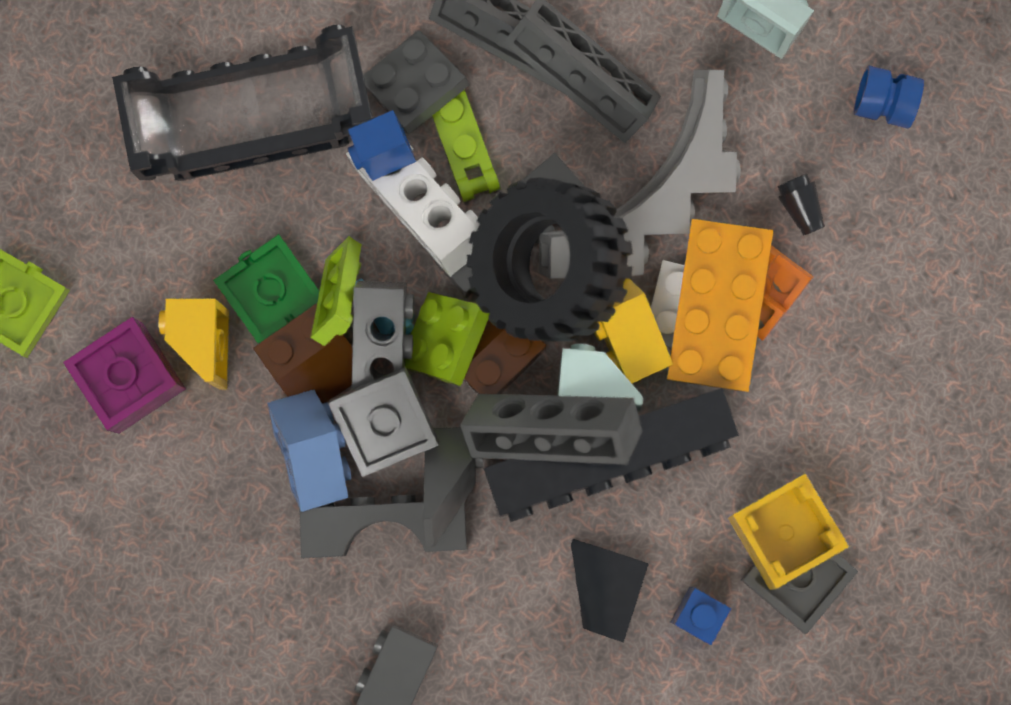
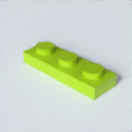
[311,236,362,346]

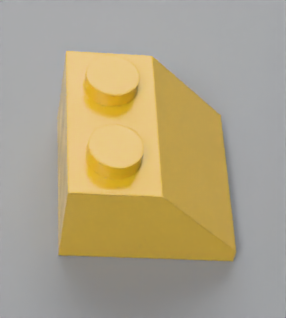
[158,299,229,390]

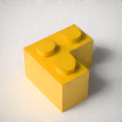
[594,278,673,384]

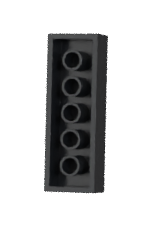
[484,388,739,523]

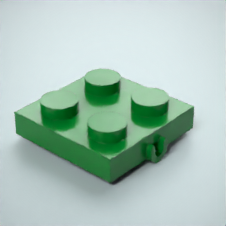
[213,234,319,344]

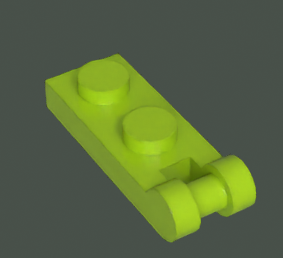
[432,89,501,203]

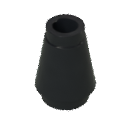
[777,174,825,236]

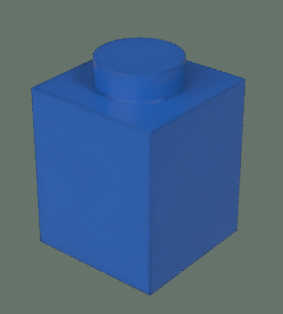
[348,110,416,181]
[670,587,731,645]

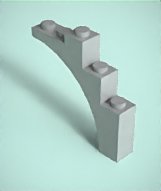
[539,70,741,278]

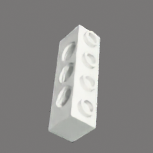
[346,145,480,277]

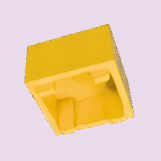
[728,473,849,590]

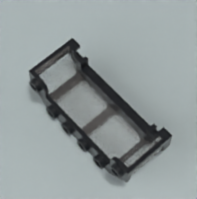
[112,25,373,181]

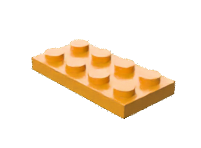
[667,219,773,392]

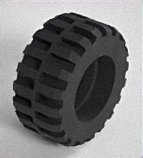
[467,177,633,342]

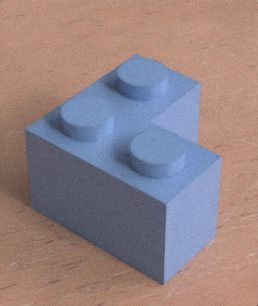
[267,390,351,512]

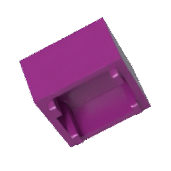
[63,317,186,434]

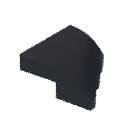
[571,539,649,643]

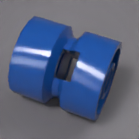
[853,65,924,129]

